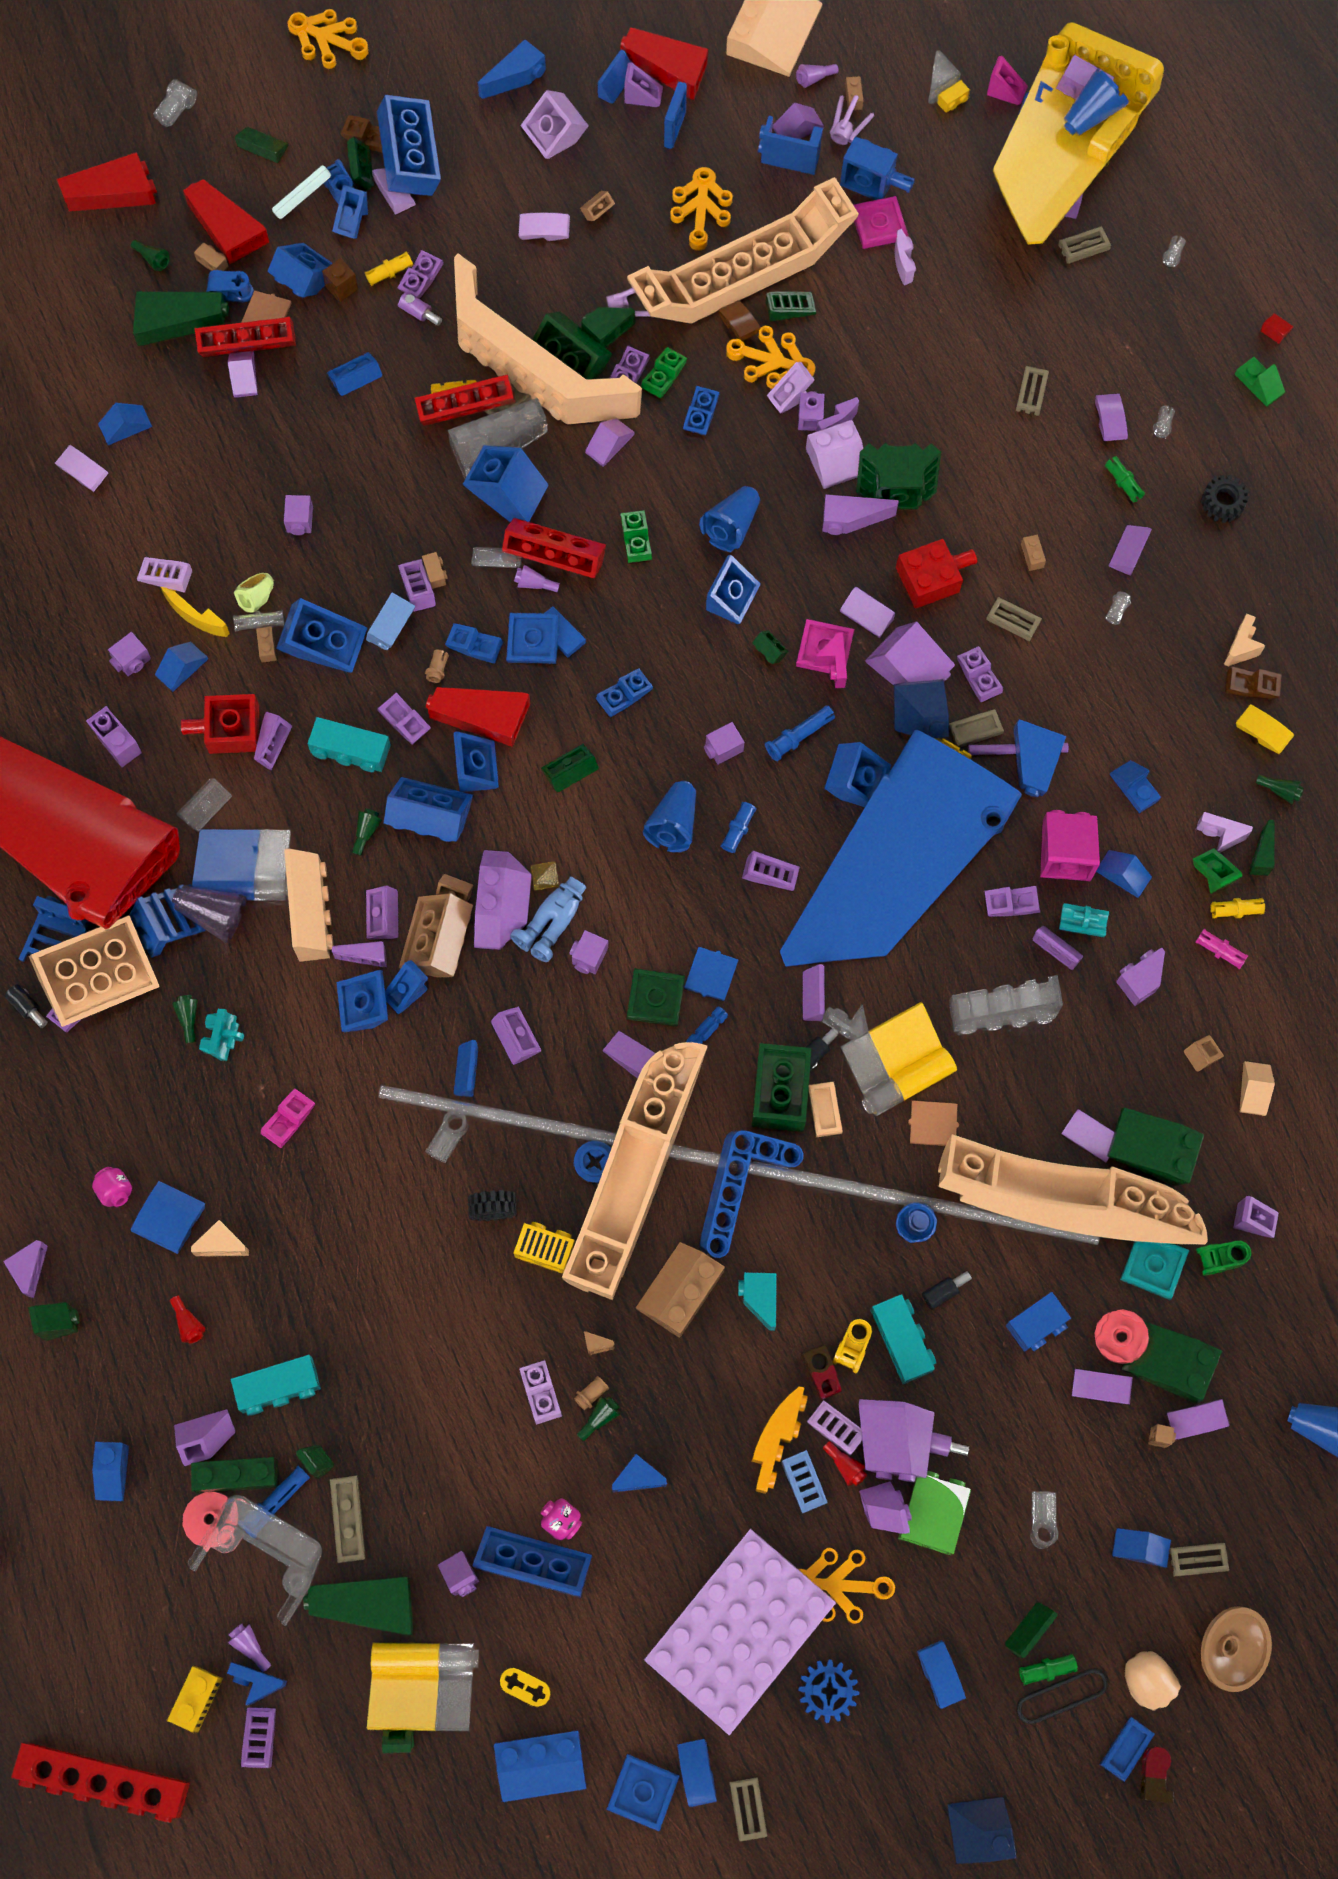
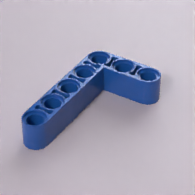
[699,1130,803,1258]

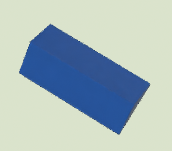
[473,1526,592,1598]

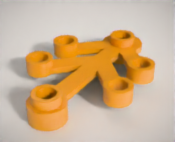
[288,9,369,69]
[670,167,733,251]
[726,326,815,389]
[798,1548,895,1624]

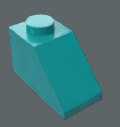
[738,1273,776,1331]

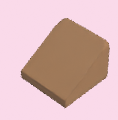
[1184,1035,1224,1072]
[584,1332,614,1355]

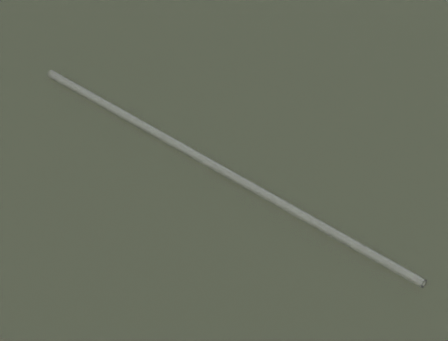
[378,1085,1100,1245]

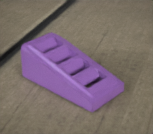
[398,559,436,612]
[254,712,292,770]
[742,851,800,891]
[332,941,387,967]
[241,1708,276,1768]

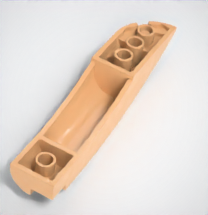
[562,1042,708,1300]
[938,1134,1207,1244]

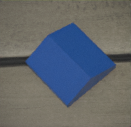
[336,970,388,1032]

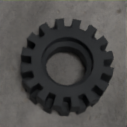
[1201,475,1249,523]
[468,1190,517,1221]

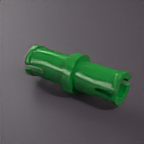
[1105,456,1145,503]
[1019,1654,1078,1686]

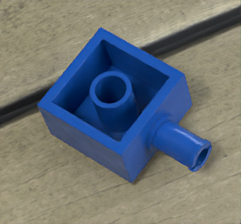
[840,136,915,200]

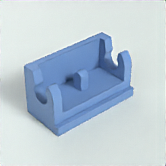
[366,593,415,650]

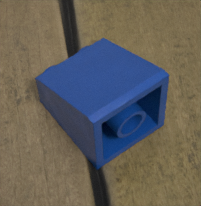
[463,445,548,522]

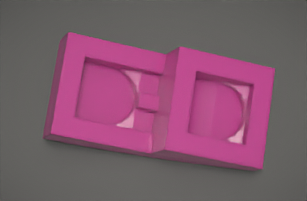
[260,1088,315,1148]

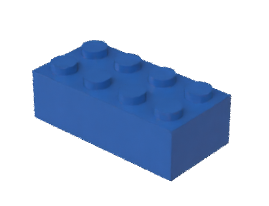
[377,95,441,196]

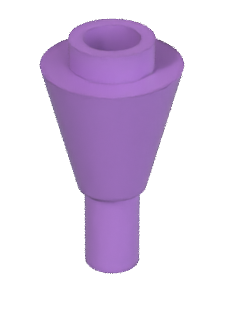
[796,64,838,88]
[514,565,560,592]
[228,1623,271,1672]

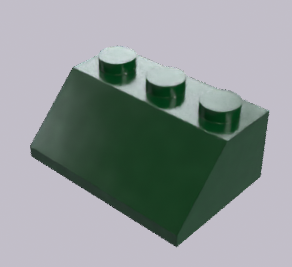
[532,311,613,380]

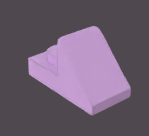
[767,362,815,413]
[1196,812,1253,853]

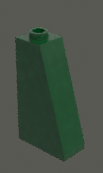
[133,291,229,346]
[303,1577,413,1635]

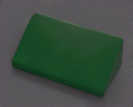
[235,127,289,163]
[541,744,599,793]
[1005,1602,1057,1658]

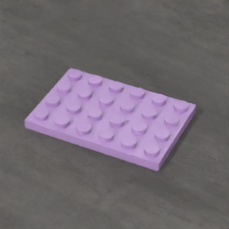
[644,1529,836,1735]

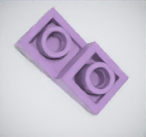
[519,213,570,241]
[895,229,916,285]
[55,445,108,492]
[519,1360,562,1425]

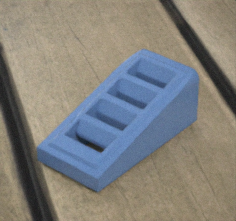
[781,1450,828,1514]

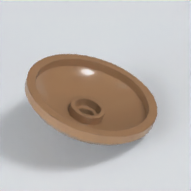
[1201,1606,1272,1692]

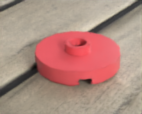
[1095,1309,1149,1364]
[183,1492,238,1548]

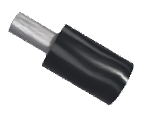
[4,984,48,1028]
[805,1028,839,1070]
[922,1271,972,1310]

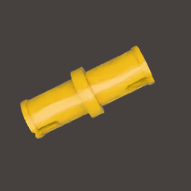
[364,252,413,286]
[1211,898,1265,918]

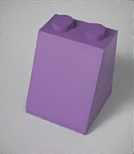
[865,621,955,685]
[859,1399,935,1482]

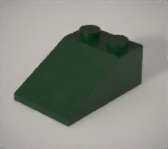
[751,1043,811,1132]
[1107,1107,1204,1186]
[1121,1321,1222,1404]

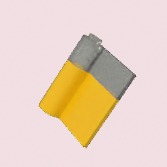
[841,1002,957,1116]
[367,1643,479,1731]

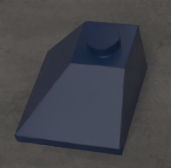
[894,679,949,738]
[947,1797,1017,1864]

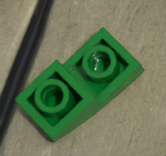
[641,347,687,398]
[621,510,652,563]

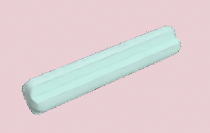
[272,166,331,219]

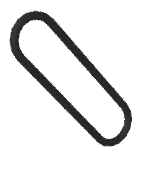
[1017,1669,1108,1724]

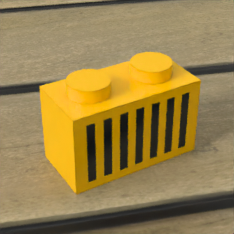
[514,1222,575,1274]
[167,1666,223,1732]

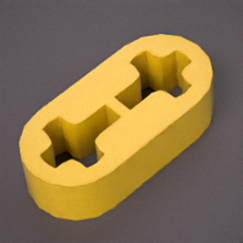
[500,1668,551,1707]

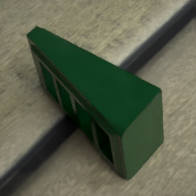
[766,292,816,321]
[1249,820,1275,876]
[296,1445,334,1479]

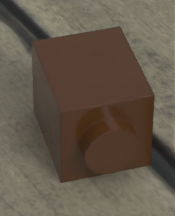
[322,258,358,302]

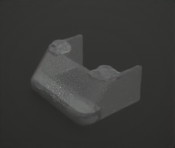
[187,1495,322,1626]

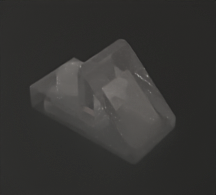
[822,1005,870,1049]

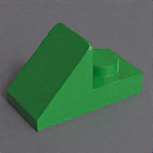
[1235,357,1285,407]
[1193,848,1242,894]

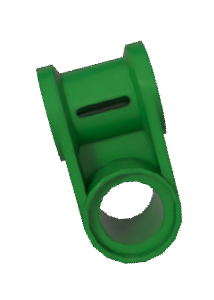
[1196,1241,1251,1276]

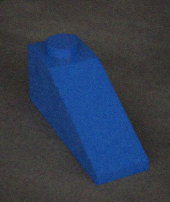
[478,40,546,99]

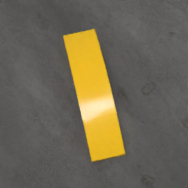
[156,568,230,637]

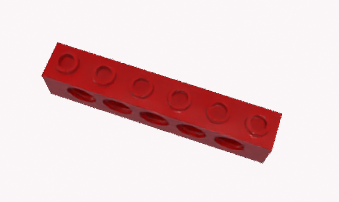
[11,1742,190,1822]

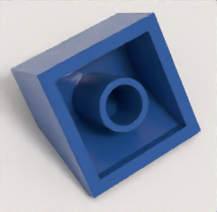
[267,243,333,298]
[824,742,891,807]

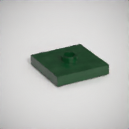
[627,968,685,1027]

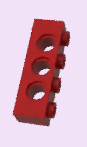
[195,317,296,357]
[415,374,516,426]
[502,518,606,578]

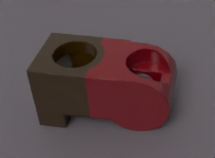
[801,1345,842,1400]
[1140,1747,1174,1803]

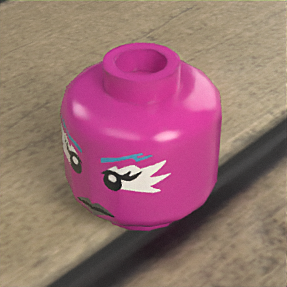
[92,1167,132,1207]
[540,1498,582,1540]

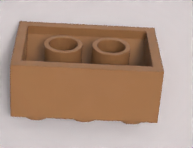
[399,894,473,978]
[636,1242,725,1338]

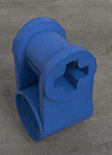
[323,159,354,204]
[206,270,254,302]

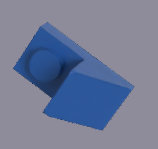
[332,185,368,239]
[1110,760,1161,814]
[385,960,428,1014]
[227,1662,287,1705]

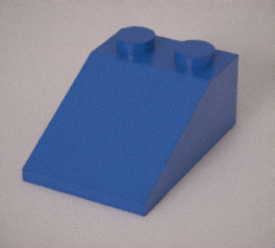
[276,598,368,673]

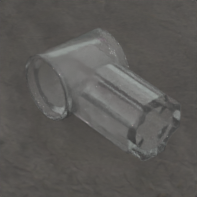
[154,79,197,127]
[425,1110,469,1164]
[1030,1491,1059,1549]

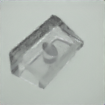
[471,547,522,568]
[177,778,232,832]

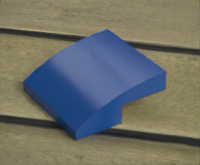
[131,1181,205,1254]

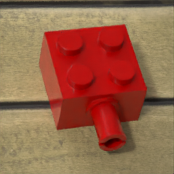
[896,539,977,609]
[181,694,259,754]

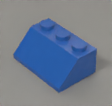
[384,777,473,842]
[494,1730,586,1802]

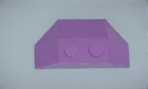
[474,850,532,950]

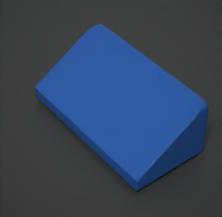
[598,50,631,103]
[327,353,382,396]
[454,1040,479,1097]

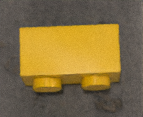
[937,80,970,113]

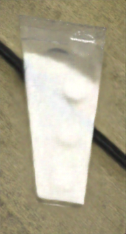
[448,398,547,479]
[949,975,1063,1034]

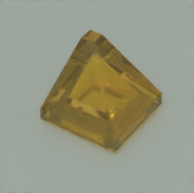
[530,862,559,890]

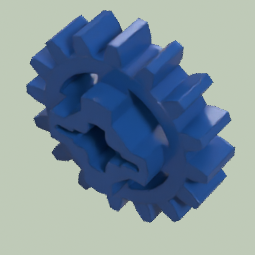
[798,1660,859,1723]

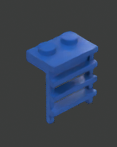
[129,884,213,958]
[19,896,92,962]

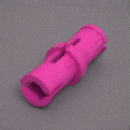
[1195,929,1248,969]

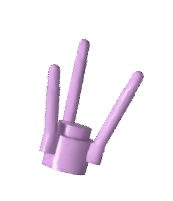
[830,95,874,145]
[606,288,650,317]

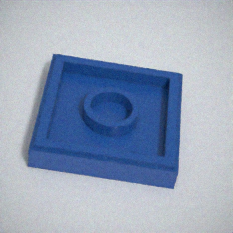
[664,81,687,149]
[506,613,560,664]
[607,1754,680,1831]

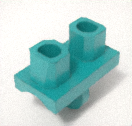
[1059,903,1109,937]
[199,1008,244,1061]

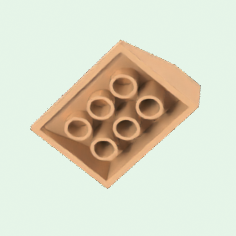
[726,0,822,77]
[29,916,160,1027]

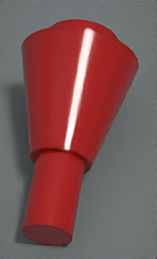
[170,1296,206,1344]
[823,1441,867,1486]

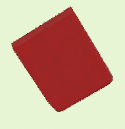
[1260,313,1294,344]

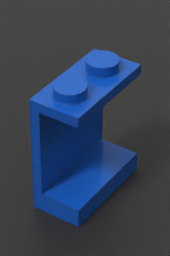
[758,116,823,175]

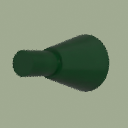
[131,239,170,271]
[1256,774,1304,804]
[352,808,382,856]
[172,995,198,1044]
[577,1396,620,1441]

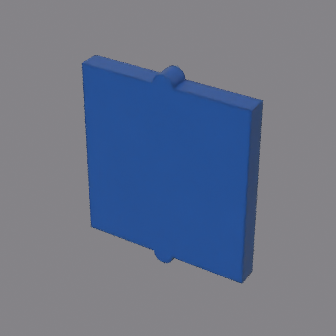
[684,947,738,1001]

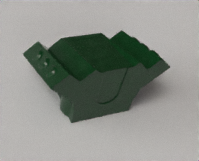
[856,443,941,509]

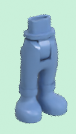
[510,877,586,962]

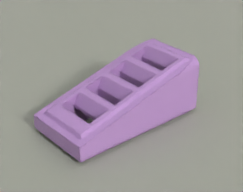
[137,557,192,593]
[807,1400,862,1456]

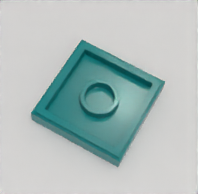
[1120,1241,1189,1300]

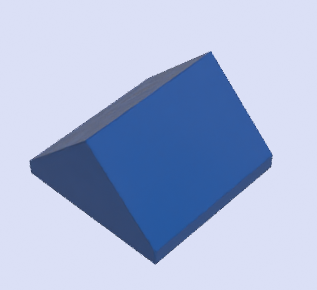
[706,555,761,624]
[454,731,499,792]

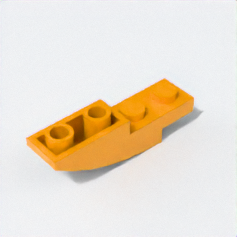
[752,1386,808,1494]

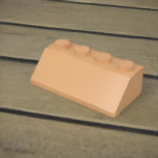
[284,849,334,962]

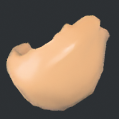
[1125,1651,1181,1710]

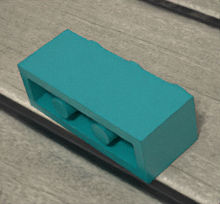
[307,717,391,772]
[870,1294,936,1384]
[231,1355,321,1416]

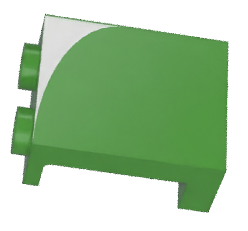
[898,1471,971,1555]

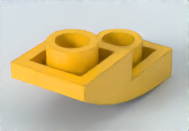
[1236,704,1294,754]

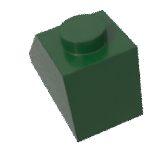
[581,307,635,348]
[28,1302,80,1341]

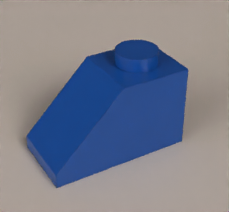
[92,1442,129,1501]

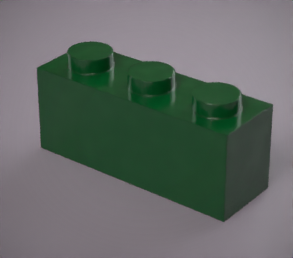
[191,1457,279,1494]

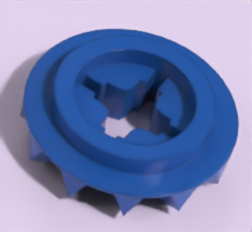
[574,1141,611,1183]

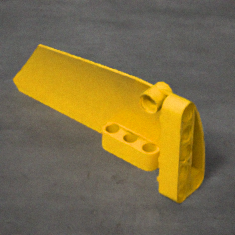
[993,22,1164,244]

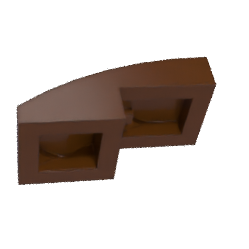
[340,115,383,153]
[717,300,761,341]
[1226,667,1282,699]

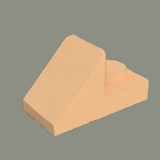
[1224,614,1265,666]

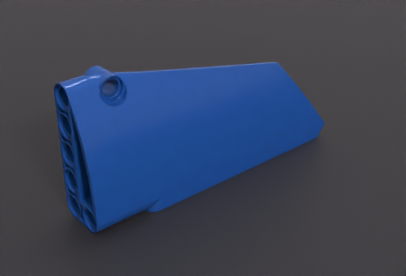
[780,730,1022,967]

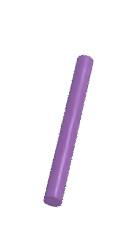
[968,743,1069,755]

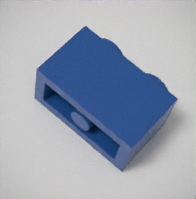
[1005,1292,1071,1352]

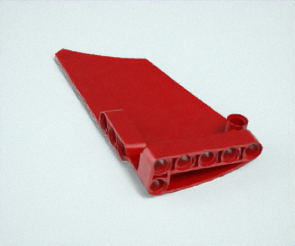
[0,737,180,929]

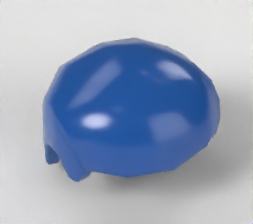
[896,1202,937,1243]

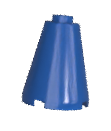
[1063,68,1129,136]
[699,486,760,552]
[643,781,696,852]
[1287,1403,1338,1457]

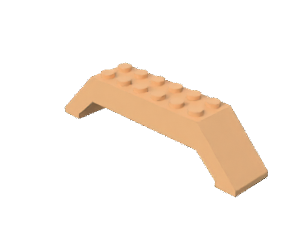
[627,177,858,323]
[454,254,642,424]

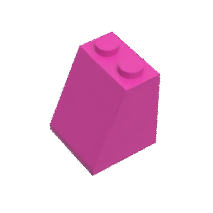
[1040,810,1100,881]

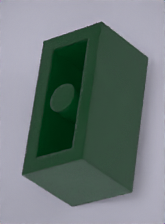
[752,630,789,664]

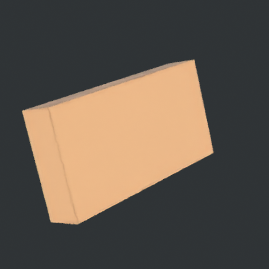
[808,1082,843,1137]

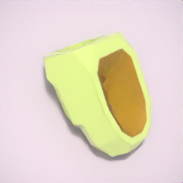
[234,573,274,612]

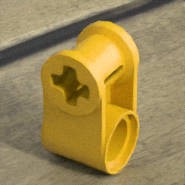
[832,1319,872,1374]

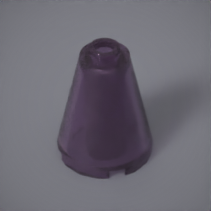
[172,885,247,943]

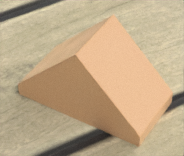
[1240,1061,1275,1116]
[191,1220,249,1256]

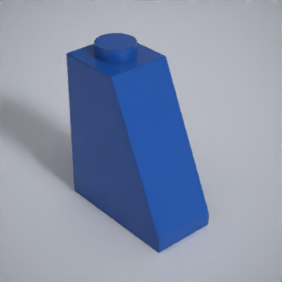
[1014,719,1066,797]

